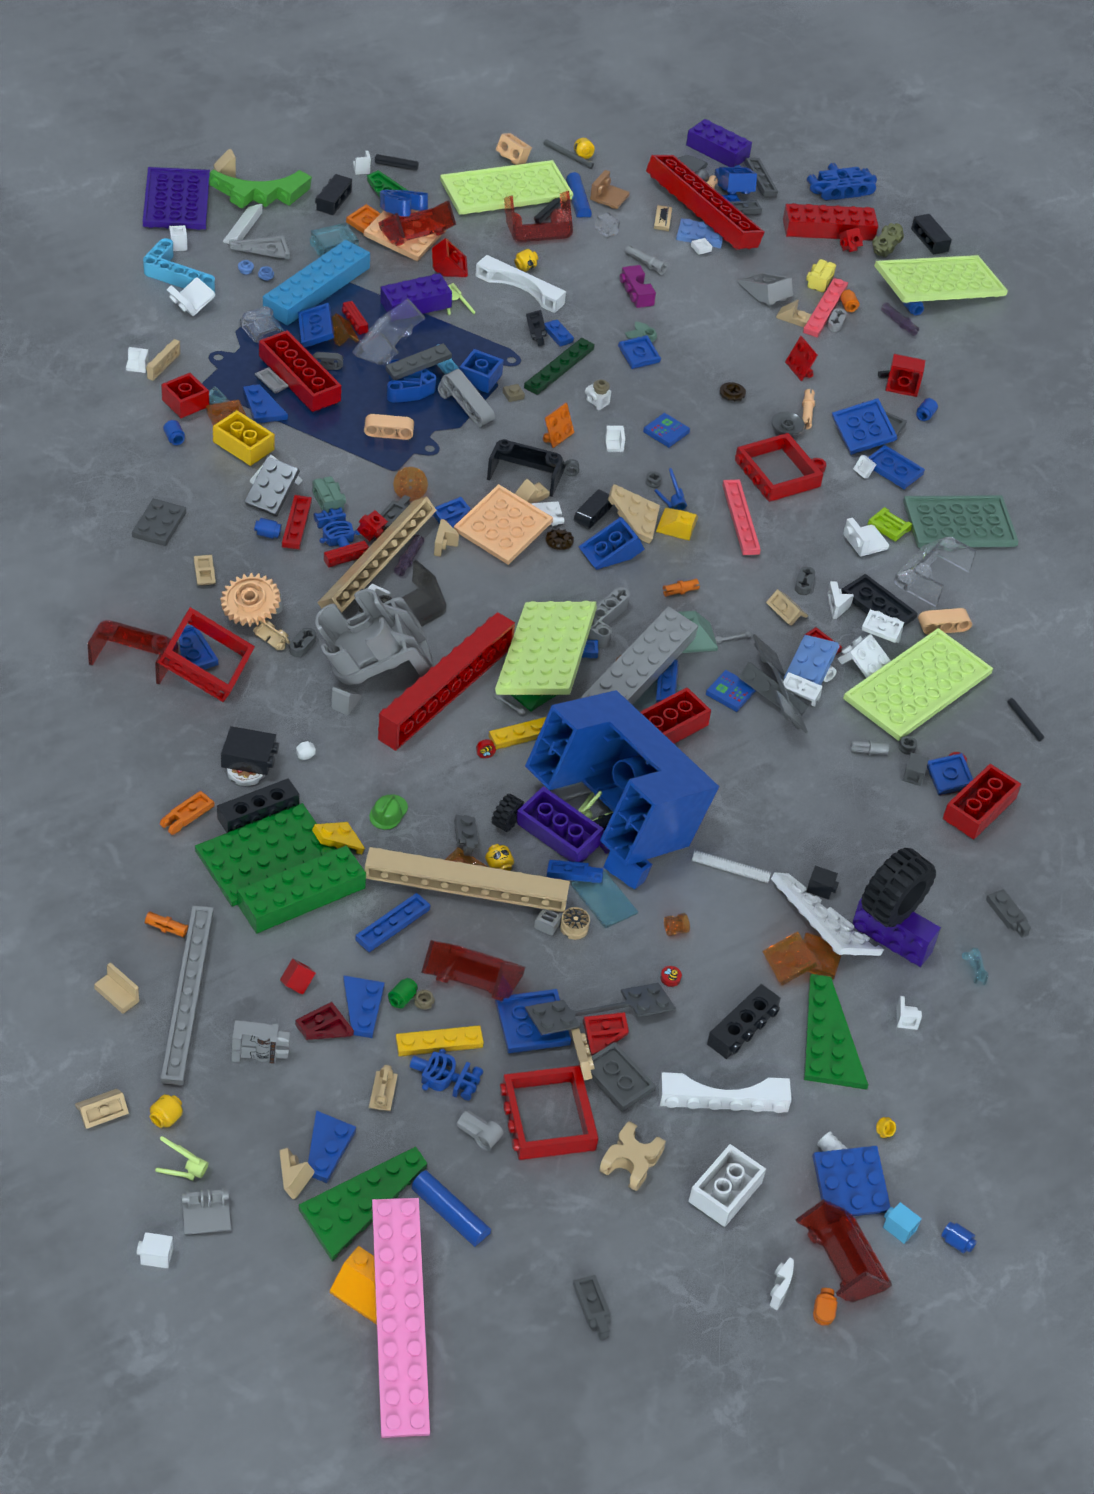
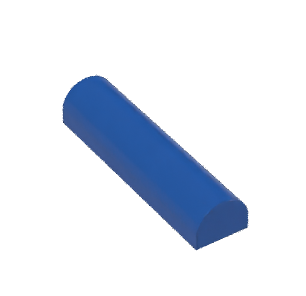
[566,172,592,217]
[411,1170,491,1247]

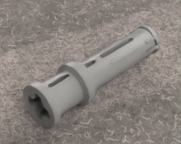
[625,245,668,275]

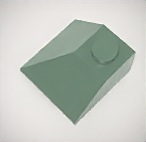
[678,611,718,653]

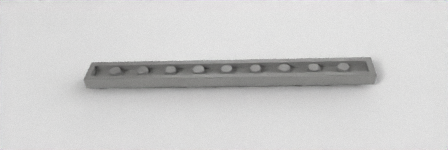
[161,906,213,1085]

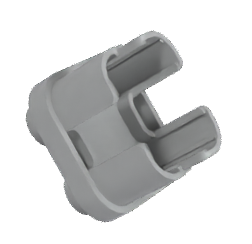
[315,589,434,685]

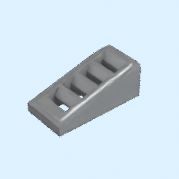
[534,904,570,936]

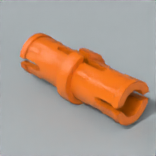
[663,578,700,597]
[145,911,189,938]

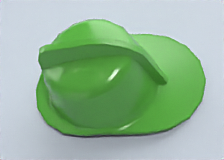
[369,794,408,830]

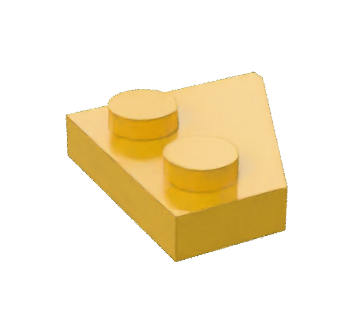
[312,822,365,854]

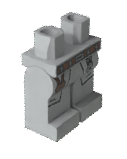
[232,1020,290,1064]

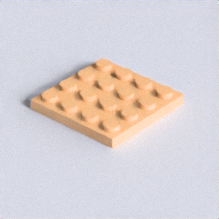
[363,209,447,262]
[454,484,553,565]

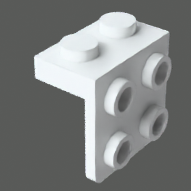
[167,278,215,317]
[843,518,889,557]
[838,634,891,678]

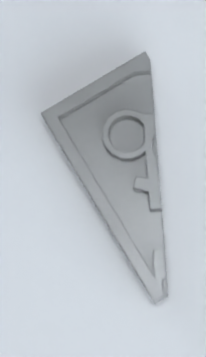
[229,236,290,259]

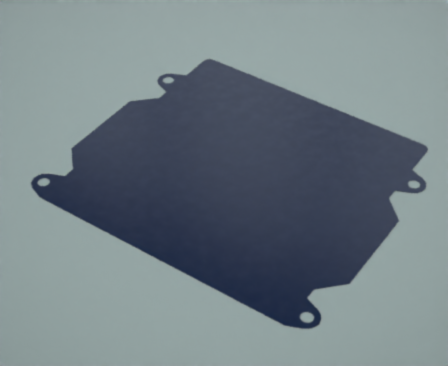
[202,282,521,471]

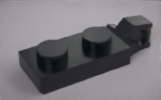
[526,310,547,346]

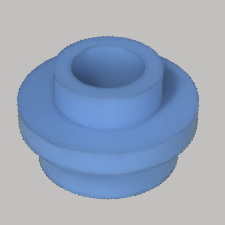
[238,260,254,274]
[258,266,274,281]

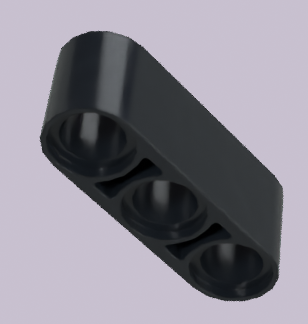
[574,489,613,529]

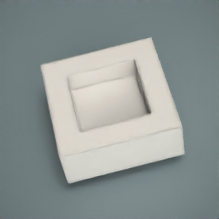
[691,238,712,255]
[853,455,876,479]

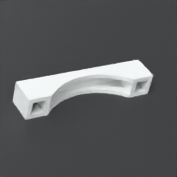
[476,255,566,313]
[659,1072,791,1113]

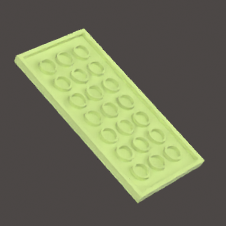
[440,160,573,215]
[874,255,1008,303]
[495,601,597,695]
[843,628,993,741]

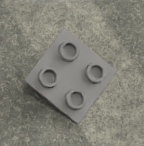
[182,1188,231,1235]

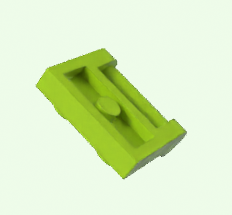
[868,507,912,542]

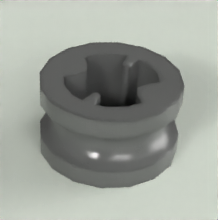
[564,459,579,476]
[646,471,662,488]
[899,736,917,755]

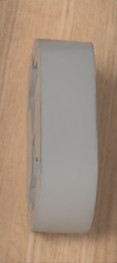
[827,308,847,332]

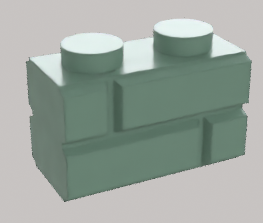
[312,476,346,513]

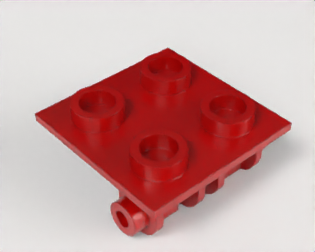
[785,336,818,381]

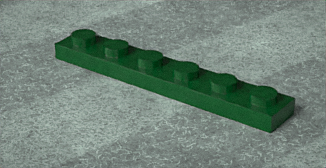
[524,338,595,395]

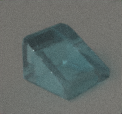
[209,386,227,408]

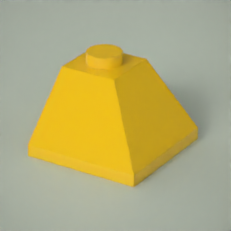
[656,508,698,541]

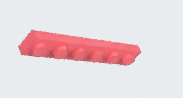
[803,278,848,338]
[722,479,761,555]

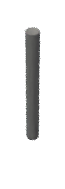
[543,139,594,169]

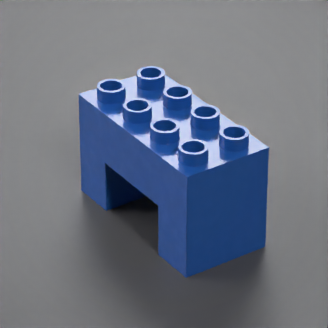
[525,690,720,866]

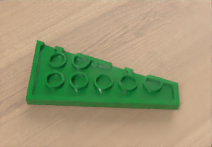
[804,974,868,1090]
[299,1147,427,1262]

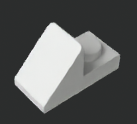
[827,581,854,619]

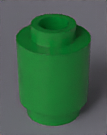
[388,978,418,1008]

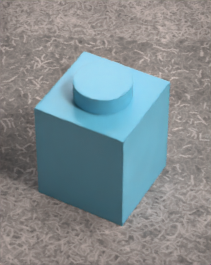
[883,1202,922,1244]

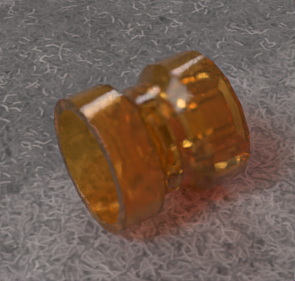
[664,913,690,936]

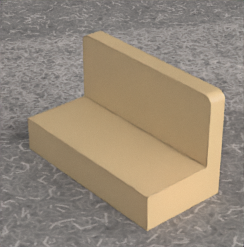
[766,589,809,626]
[94,963,139,1014]
[75,1089,129,1129]

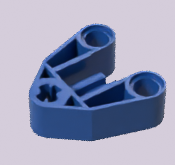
[380,190,428,216]
[386,359,436,403]

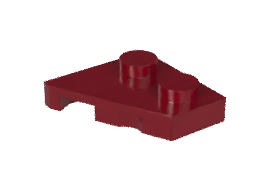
[295,1002,354,1040]

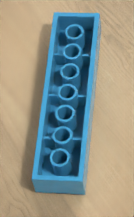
[263,240,370,326]

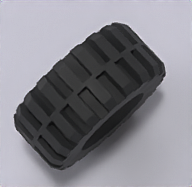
[861,848,936,927]

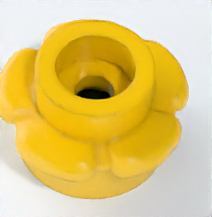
[876,1117,896,1138]

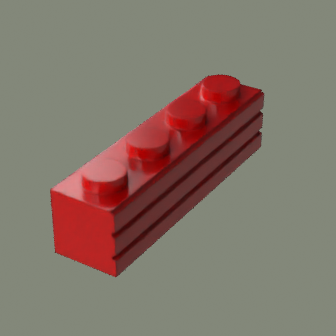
[342,301,368,334]
[324,540,369,568]

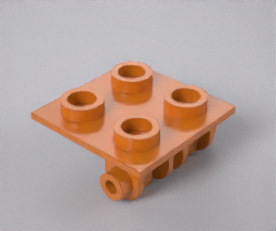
[543,403,574,448]

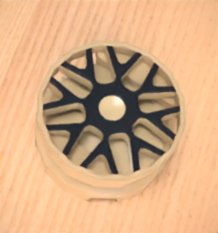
[560,907,590,940]

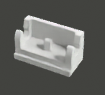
[783,672,822,707]

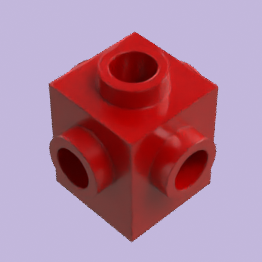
[839,228,863,253]
[357,510,388,542]

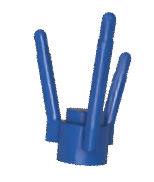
[655,468,687,511]

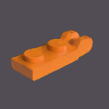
[159,791,214,835]

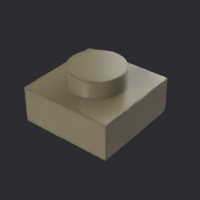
[503,384,525,402]

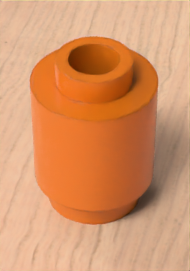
[840,290,859,312]

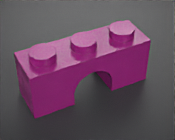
[619,265,656,308]

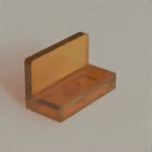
[332,313,359,346]

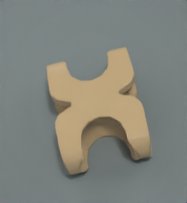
[599,1121,666,1191]

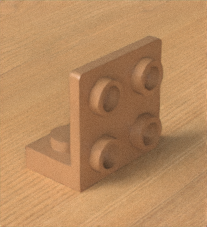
[590,170,630,209]

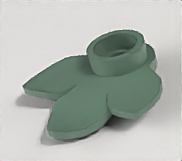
[625,322,657,342]

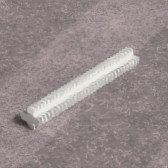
[692,850,771,883]

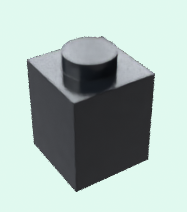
[806,865,839,900]

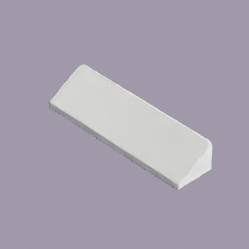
[223,204,262,244]

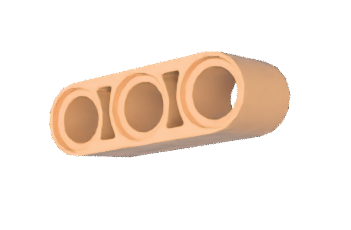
[364,414,414,440]
[918,608,972,635]

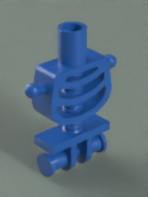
[313,507,360,547]
[410,1049,484,1101]

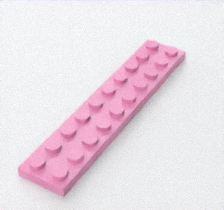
[372,1198,430,1438]

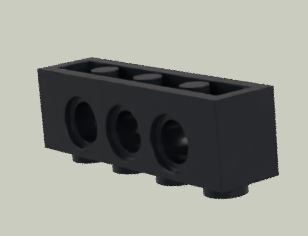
[217,778,300,833]
[707,984,781,1059]

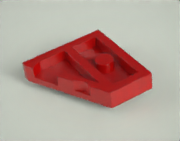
[583,1012,629,1056]

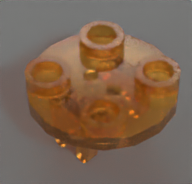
[393,467,428,502]

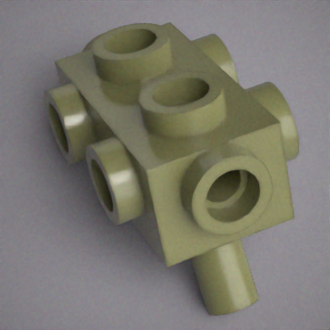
[872,223,904,258]

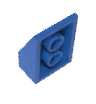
[578,517,645,570]

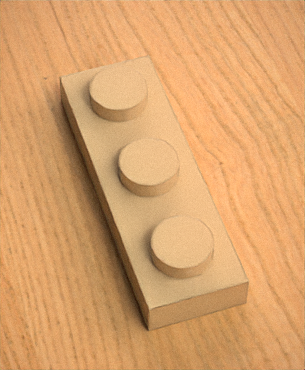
[146,339,180,381]
[571,1028,595,1080]

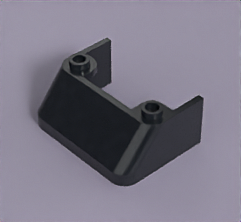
[487,439,565,497]

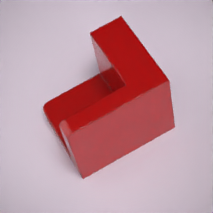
[280,958,316,994]

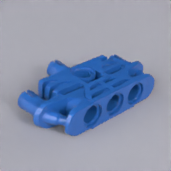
[807,163,877,200]

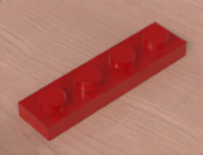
[282,495,312,550]

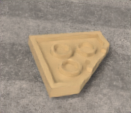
[608,484,660,544]

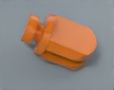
[813,1288,838,1325]

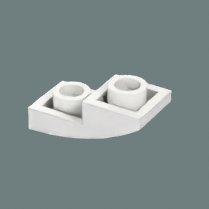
[770,1258,794,1310]

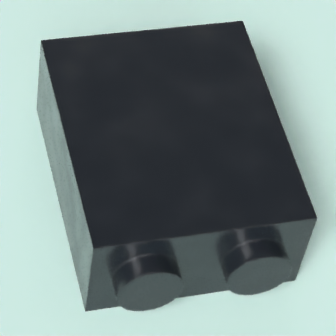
[221,726,279,775]

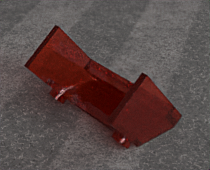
[504,191,573,243]
[378,200,456,246]
[87,620,179,684]
[421,940,526,1001]
[795,1199,892,1302]

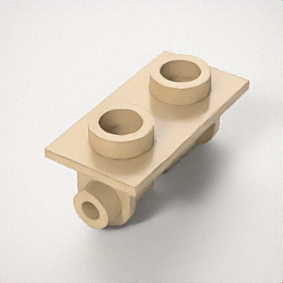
[253,620,290,651]
[369,1065,398,1111]

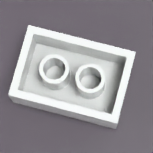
[688,1144,766,1227]

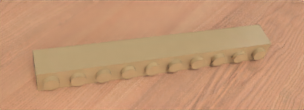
[317,496,437,613]
[365,847,570,912]

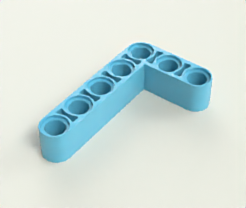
[143,238,215,293]

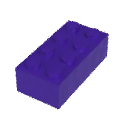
[686,119,752,167]
[380,273,452,321]
[517,786,604,862]
[852,898,941,967]

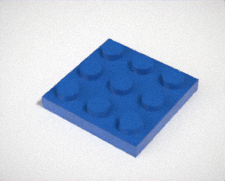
[832,398,897,455]
[495,989,571,1053]
[812,1146,890,1220]

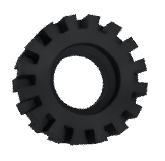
[491,793,524,832]

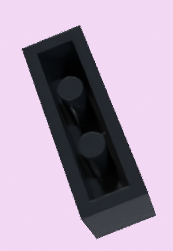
[315,174,352,215]
[911,214,952,255]

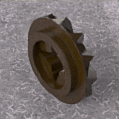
[720,382,746,402]
[546,528,574,550]

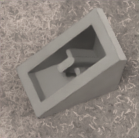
[332,687,362,715]

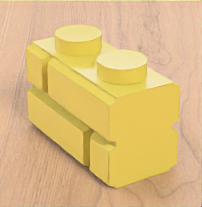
[806,259,836,292]

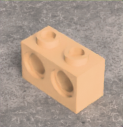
[496,133,532,165]

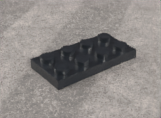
[841,574,918,627]

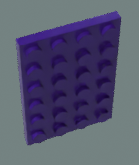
[143,167,210,230]

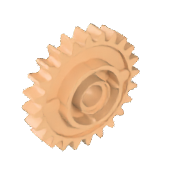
[220,573,281,627]

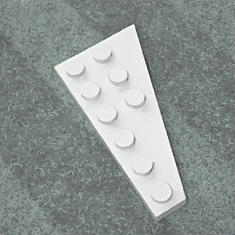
[771,872,884,956]

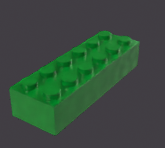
[237,845,366,934]

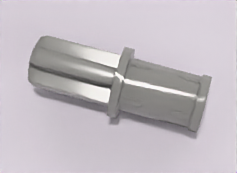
[850,740,889,755]

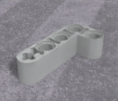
[438,369,495,427]
[587,587,630,648]

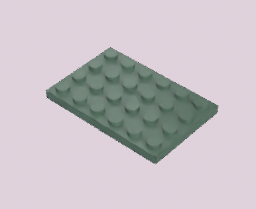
[903,495,1019,548]

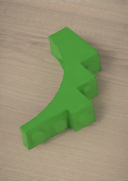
[209,169,312,209]

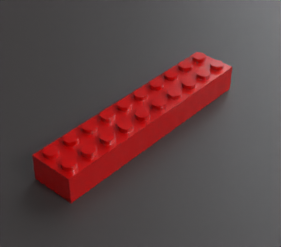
[646,155,765,250]
[378,612,515,751]

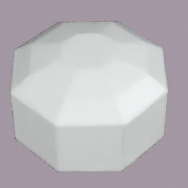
[296,741,316,760]

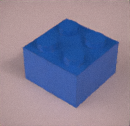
[718,167,757,194]
[459,349,504,393]

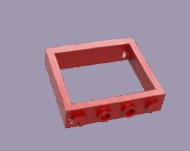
[735,433,824,502]
[157,607,255,702]
[500,1065,599,1160]

